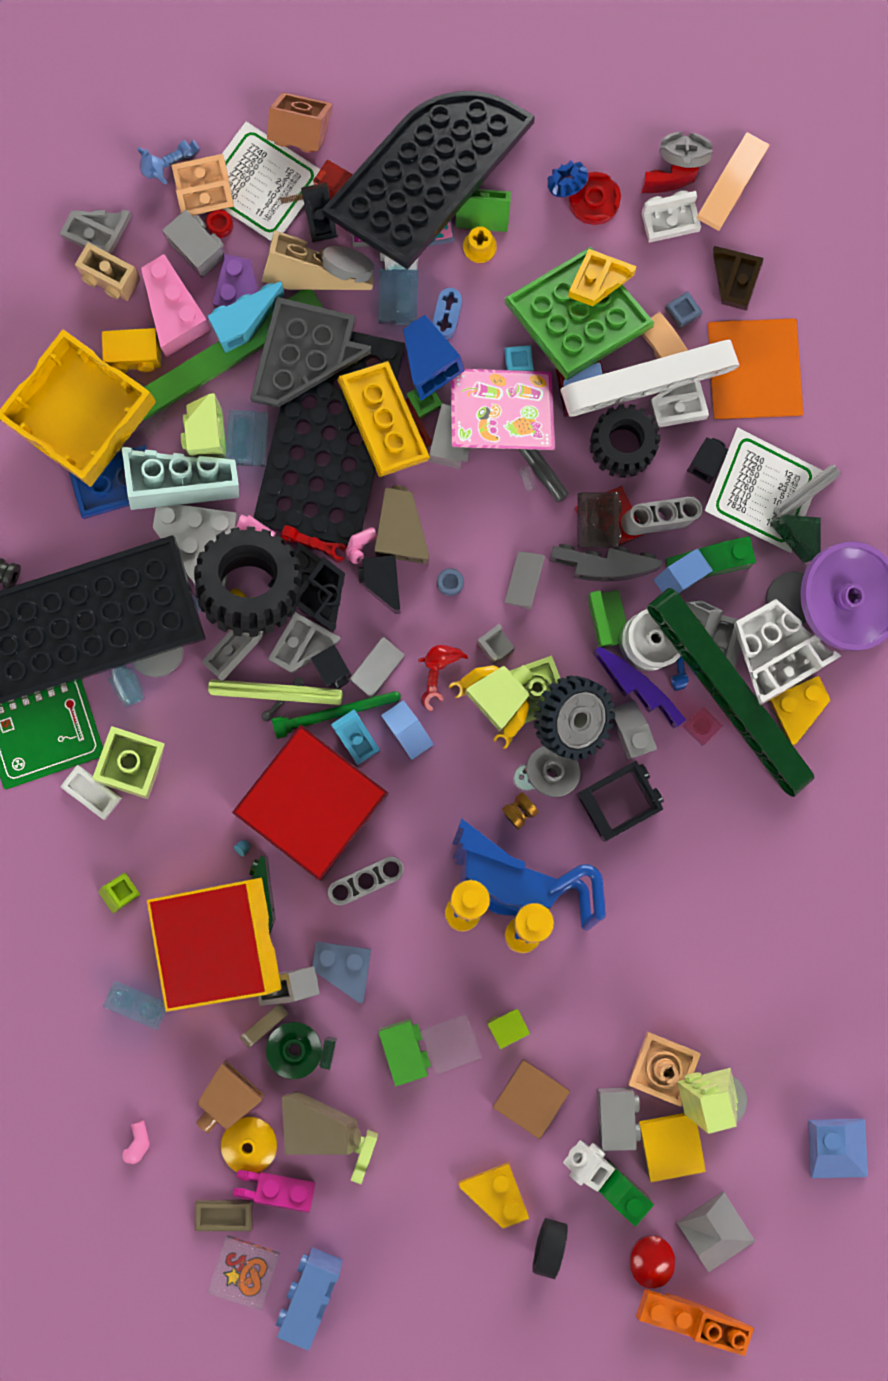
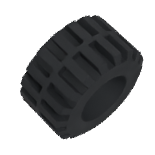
[590,404,660,478]

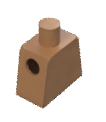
[196,1060,265,1133]

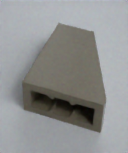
[375,485,429,565]
[282,1091,361,1155]

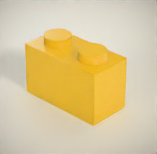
[102,328,162,373]

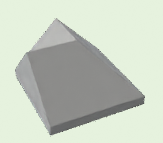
[677,1191,755,1273]

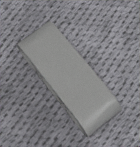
[621,497,702,535]
[328,857,404,906]

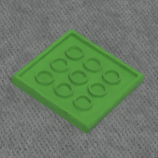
[504,247,654,380]

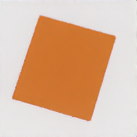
[708,318,804,419]

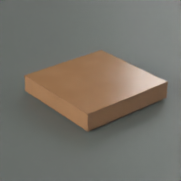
[493,1059,570,1139]

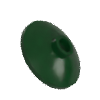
[266,1022,322,1079]

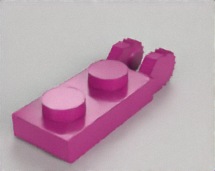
[232,1170,316,1213]

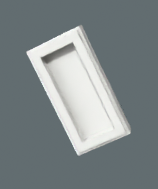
[60,765,122,820]

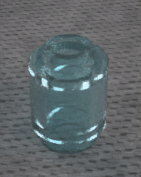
[108,665,145,708]

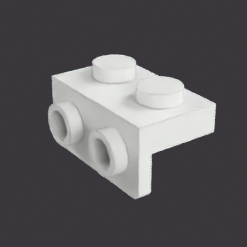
[641,190,701,243]

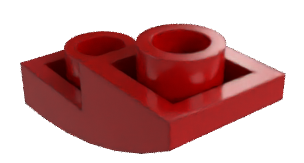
[642,164,699,193]

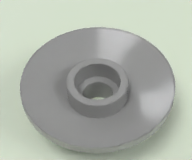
[526,746,580,797]

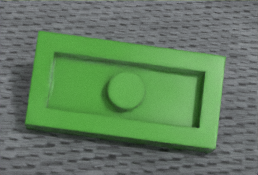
[456,189,511,232]
[587,590,626,648]

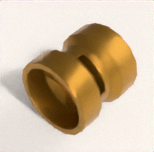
[501,792,539,830]

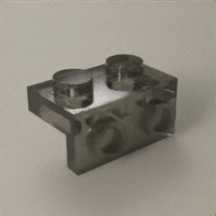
[578,492,621,548]

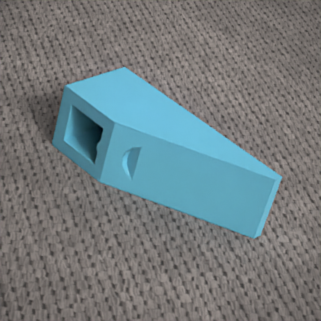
[207,281,285,353]

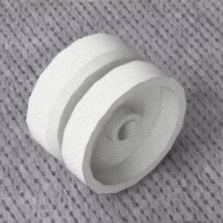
[619,609,681,671]

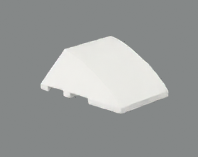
[734,599,841,705]

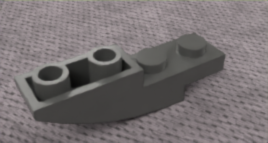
[549,544,662,582]

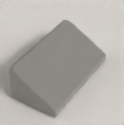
[504,551,545,610]
[350,637,405,697]

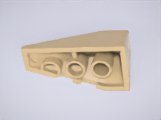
[262,230,374,290]

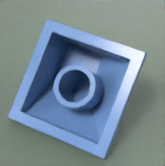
[808,1119,868,1178]

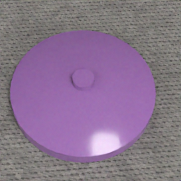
[801,542,888,651]

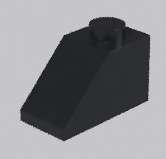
[358,556,401,614]

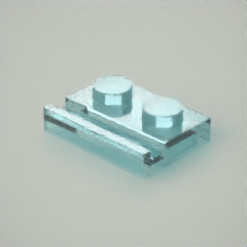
[378,269,419,324]
[225,410,269,467]

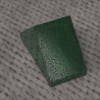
[769,515,821,563]

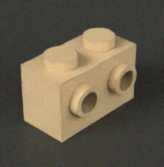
[75,242,141,301]

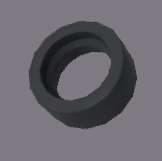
[532,1218,568,1279]

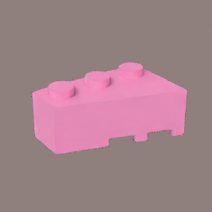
[141,254,211,358]

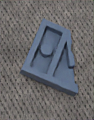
[312,941,371,1003]

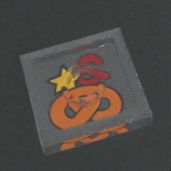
[208,1235,280,1311]

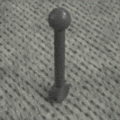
[261,677,304,722]

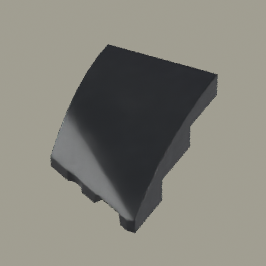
[267,543,345,632]

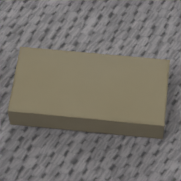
[195,1200,253,1231]

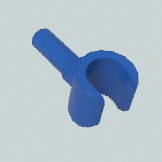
[671,656,689,691]

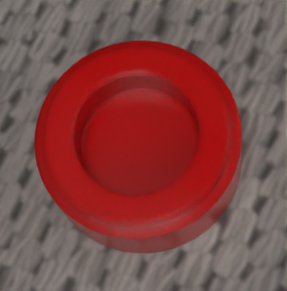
[206,209,233,238]

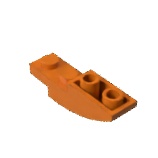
[635,1289,754,1356]

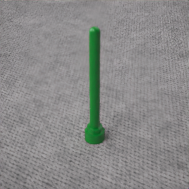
[271,691,401,739]

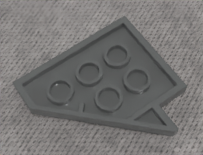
[250,297,371,408]

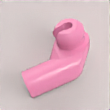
[345,527,377,564]
[122,1120,150,1164]

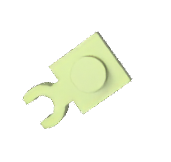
[351,1130,378,1184]

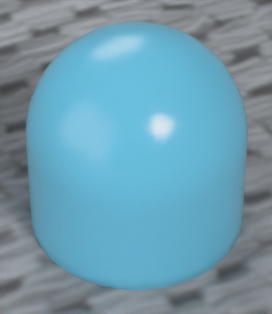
[234,840,250,856]

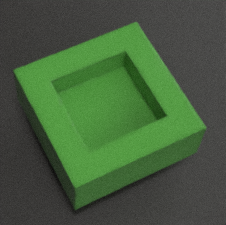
[406,389,442,420]

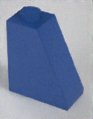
[403,315,465,401]

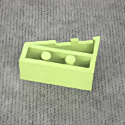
[677,1068,738,1134]

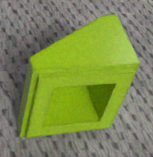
[98,872,141,914]

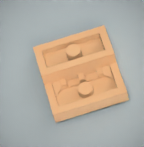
[171,154,234,216]

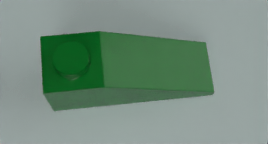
[665,536,756,578]

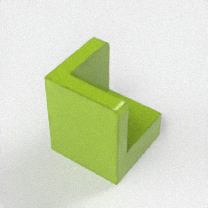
[487,1009,530,1049]

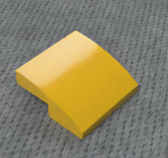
[639,1113,706,1182]

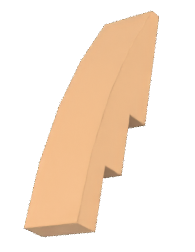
[696,133,770,231]

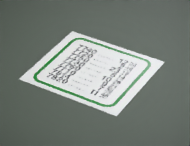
[222,122,327,241]
[705,427,823,553]

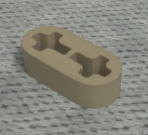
[239,1003,289,1048]

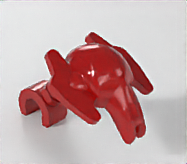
[418,645,468,711]

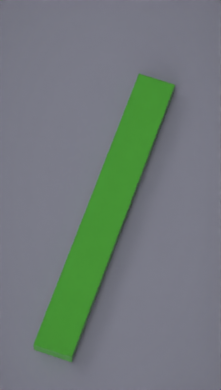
[143,290,324,421]

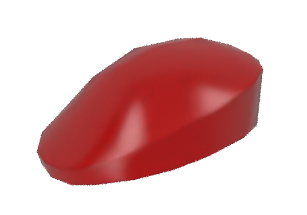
[630,1235,675,1289]

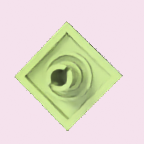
[510,655,560,724]

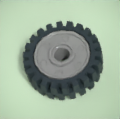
[534,675,615,760]

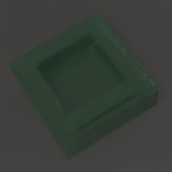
[319,1036,338,1070]

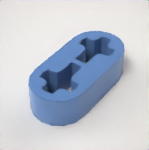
[433,288,462,340]

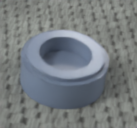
[437,568,464,597]

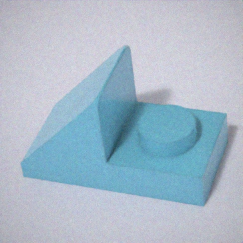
[331,710,381,765]

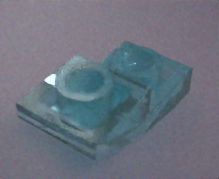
[102,980,166,1030]

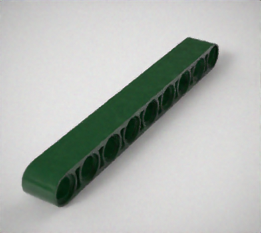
[647,588,815,797]

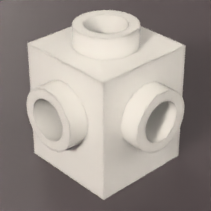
[563,1140,615,1191]

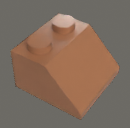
[267,92,333,152]

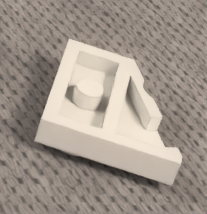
[649,381,709,427]

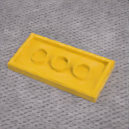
[338,361,430,477]

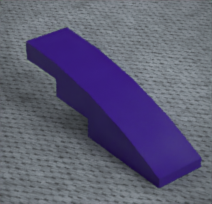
[593,647,686,729]

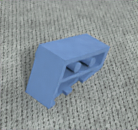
[275,1247,343,1351]

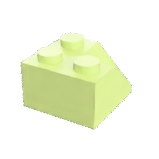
[181,393,227,459]
[92,726,165,799]

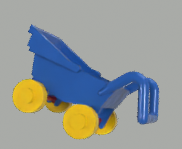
[445,819,606,954]

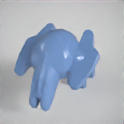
[137,140,200,185]

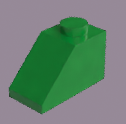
[599,1159,654,1227]

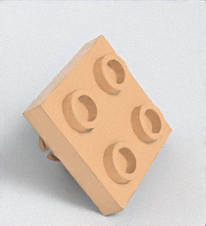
[627,1031,701,1107]

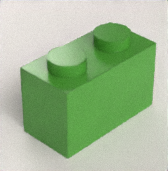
[378,1018,432,1087]

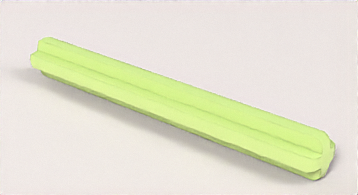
[208,679,343,705]

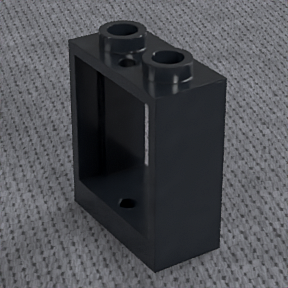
[576,761,664,842]

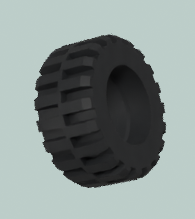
[194,526,301,637]

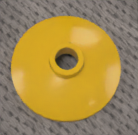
[221,1117,277,1173]

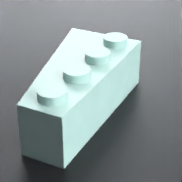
[122,447,239,510]

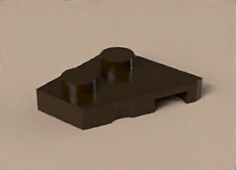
[713,246,764,311]

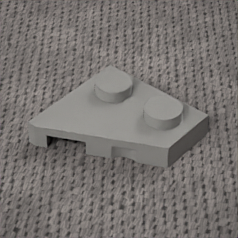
[268,612,341,674]

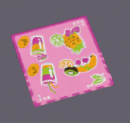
[451,369,555,450]

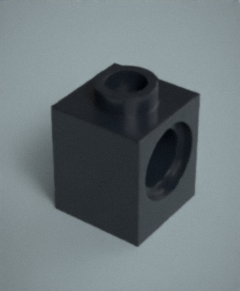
[687,437,729,484]
[311,645,352,689]

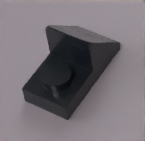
[301,182,338,242]

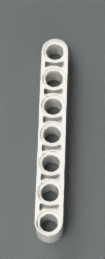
[560,340,740,417]

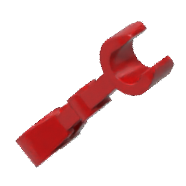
[280,525,347,563]

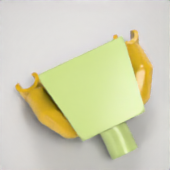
[449,665,534,749]

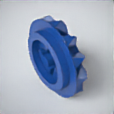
[547,160,588,197]

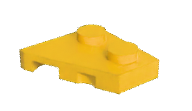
[568,249,637,306]
[769,676,831,745]
[458,1162,529,1229]

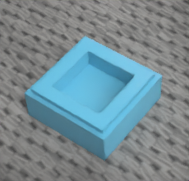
[504,345,534,371]

